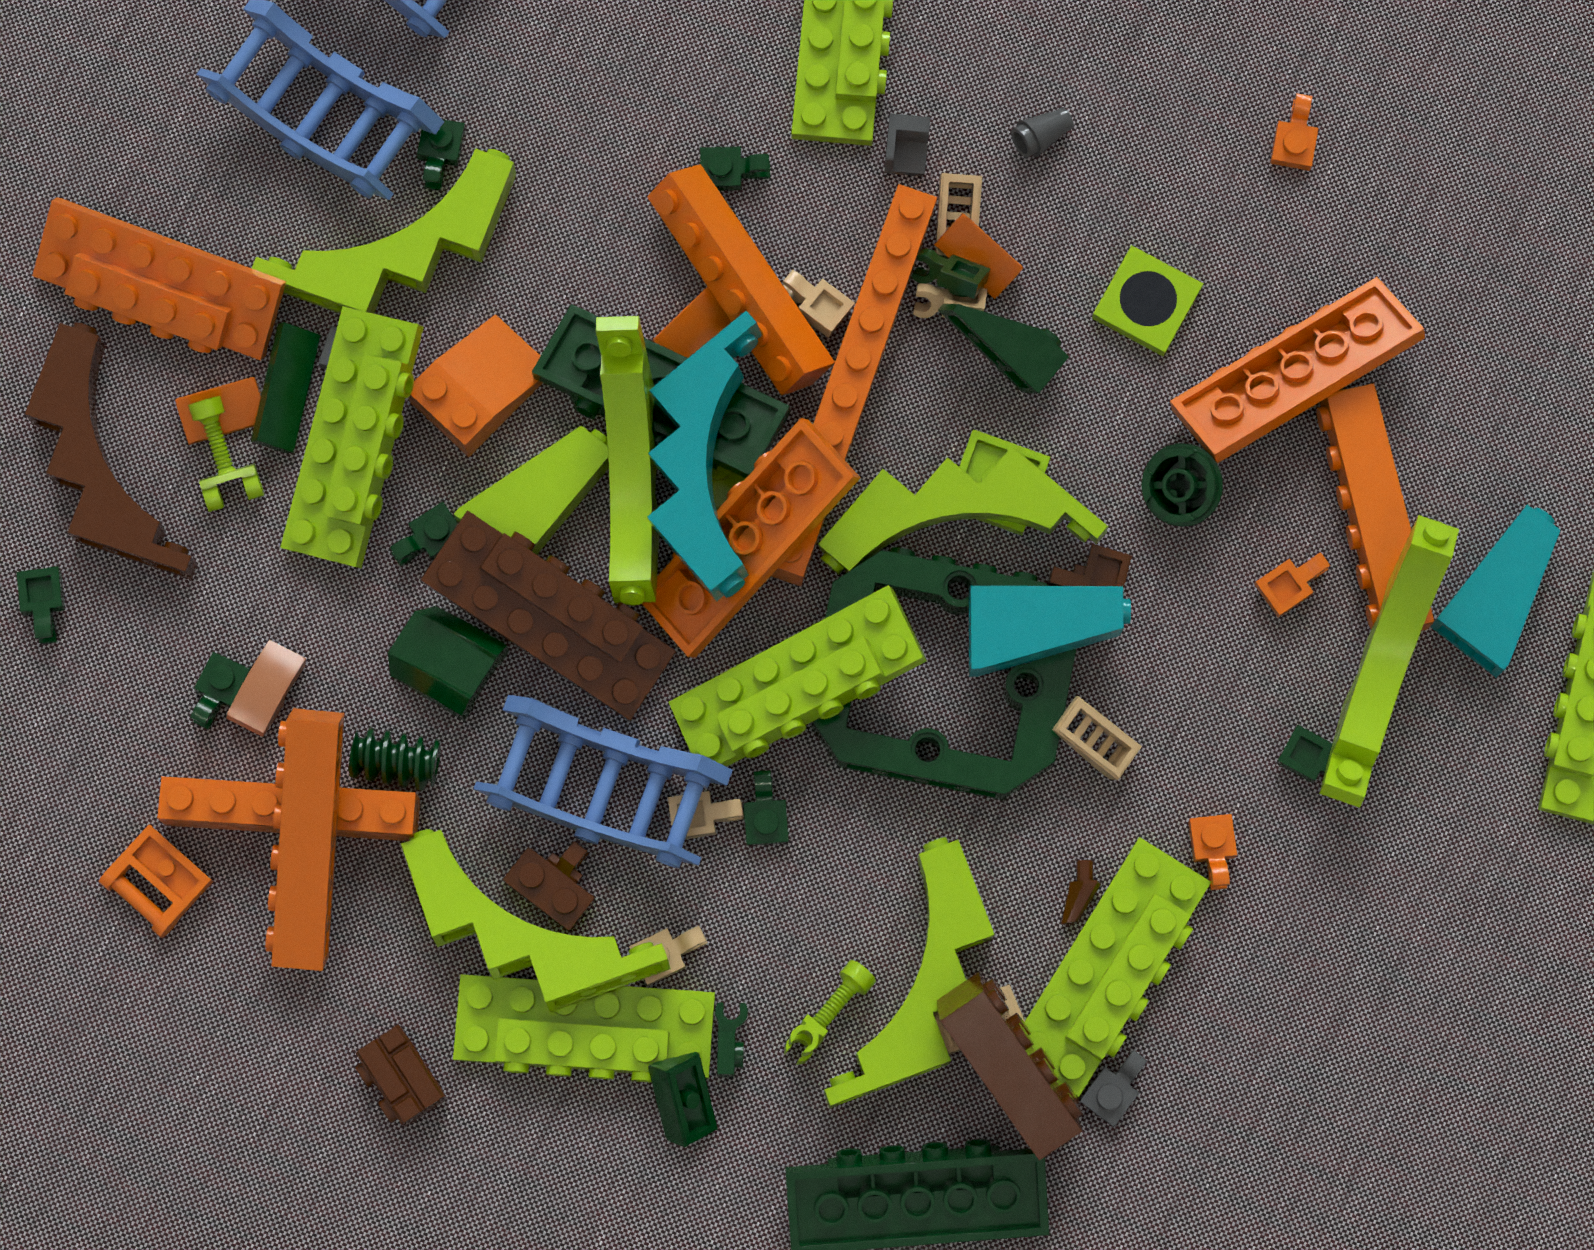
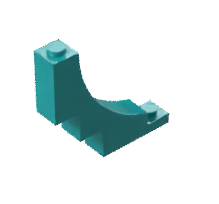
[647,311,762,602]

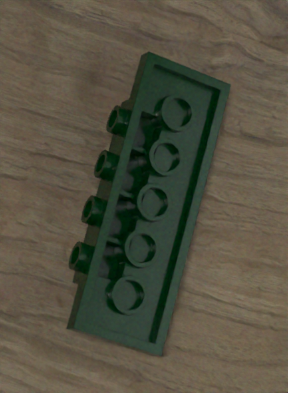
[532,304,791,478]
[785,1139,1049,1250]

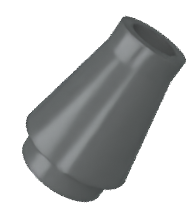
[1011,107,1074,158]

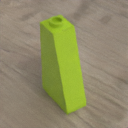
[454,426,609,555]

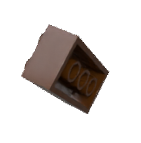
[937,972,1083,1161]

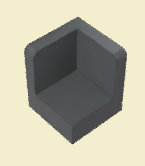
[884,113,930,176]

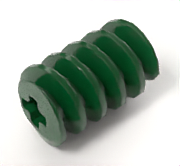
[348,727,441,791]

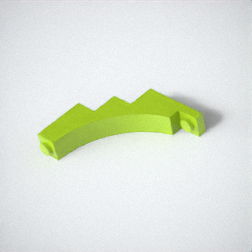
[252,148,516,314]
[596,316,659,605]
[818,446,1108,575]
[1319,515,1459,808]
[401,829,671,1012]
[824,837,995,1108]

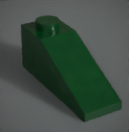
[938,304,1069,394]

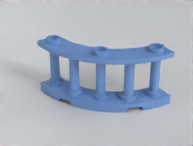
[196,0,444,200]
[473,695,732,868]

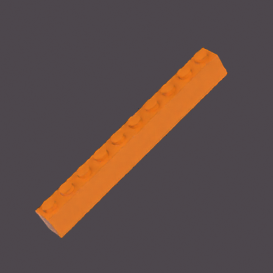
[771,184,937,587]

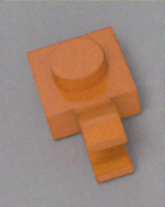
[1270,93,1319,171]
[1254,552,1331,618]
[1188,814,1237,890]

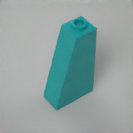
[1430,504,1560,678]
[968,586,1131,677]

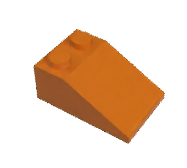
[408,314,543,457]

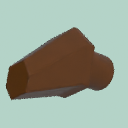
[1061,860,1101,925]

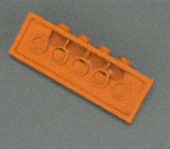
[32,197,286,360]
[1170,277,1425,464]
[642,418,861,658]

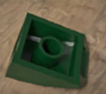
[388,606,509,722]

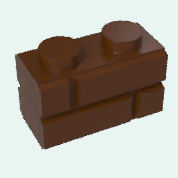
[354,1024,448,1127]

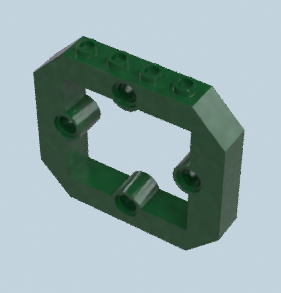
[809,547,1076,800]

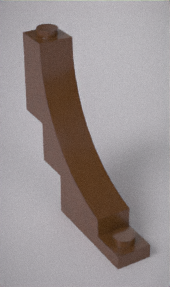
[25,322,197,580]

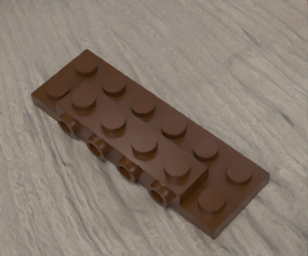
[420,510,676,721]

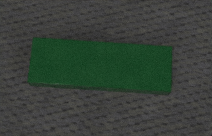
[251,322,320,454]

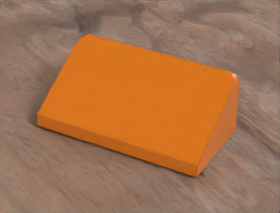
[934,213,1024,299]
[652,286,731,358]
[175,377,261,445]

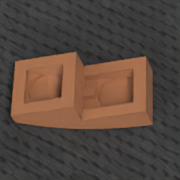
[226,639,306,737]

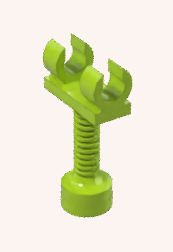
[188,396,264,512]
[784,960,876,1065]

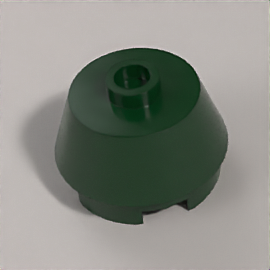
[1141,443,1223,527]

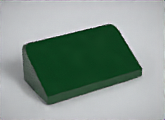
[648,1052,718,1148]

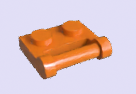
[99,824,214,938]

